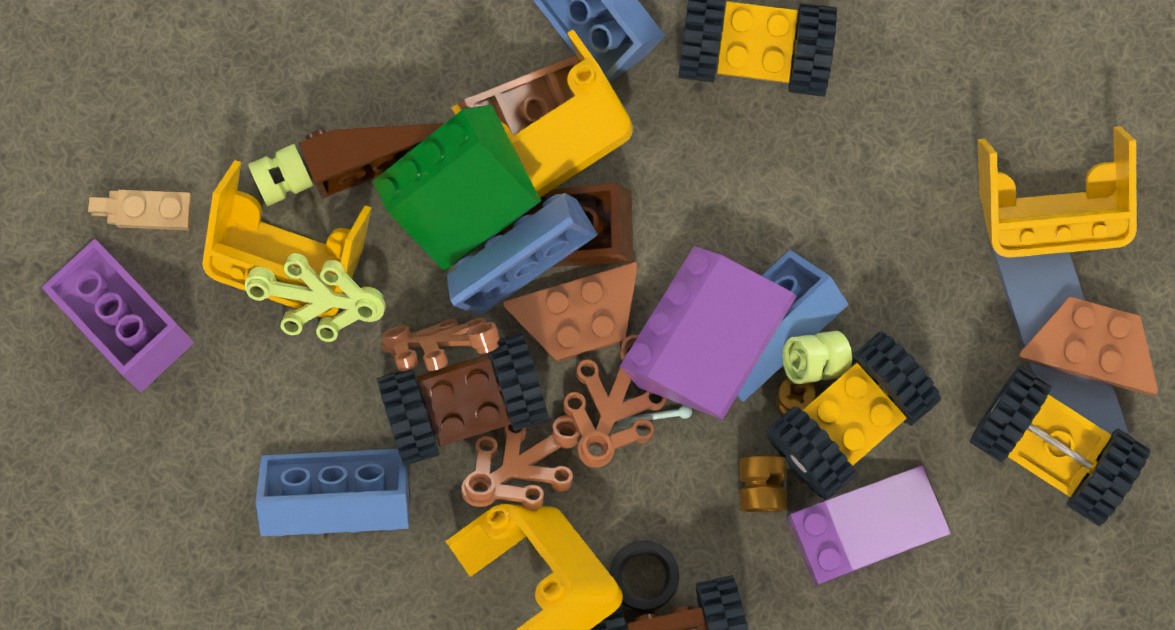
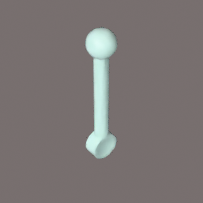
[617,405,692,428]

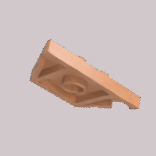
[459,55,579,135]
[503,262,637,362]
[1017,297,1158,396]

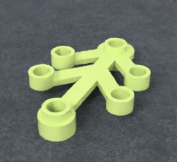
[244,253,386,342]

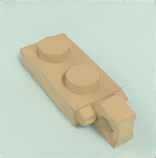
[88,190,192,230]

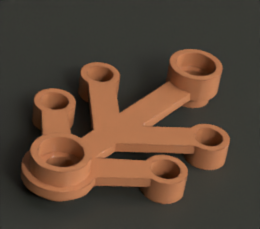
[380,318,500,371]
[563,335,667,468]
[461,415,581,511]

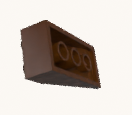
[299,123,445,199]
[483,183,633,267]

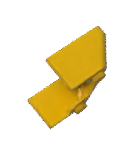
[451,30,633,198]
[978,126,1137,258]
[202,160,372,318]
[445,504,623,630]

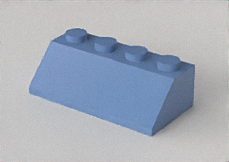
[533,0,666,83]
[447,193,598,316]
[737,250,849,402]
[256,449,410,536]

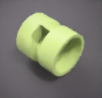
[248,144,313,207]
[782,331,852,384]

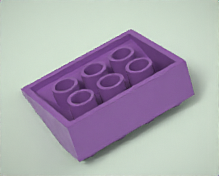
[620,246,796,420]

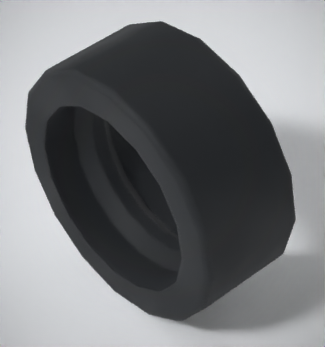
[609,540,680,612]

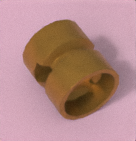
[739,456,787,513]

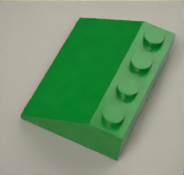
[372,104,541,271]

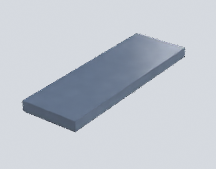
[990,246,1128,434]

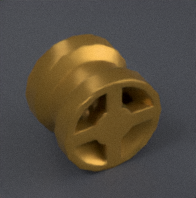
[776,378,815,415]

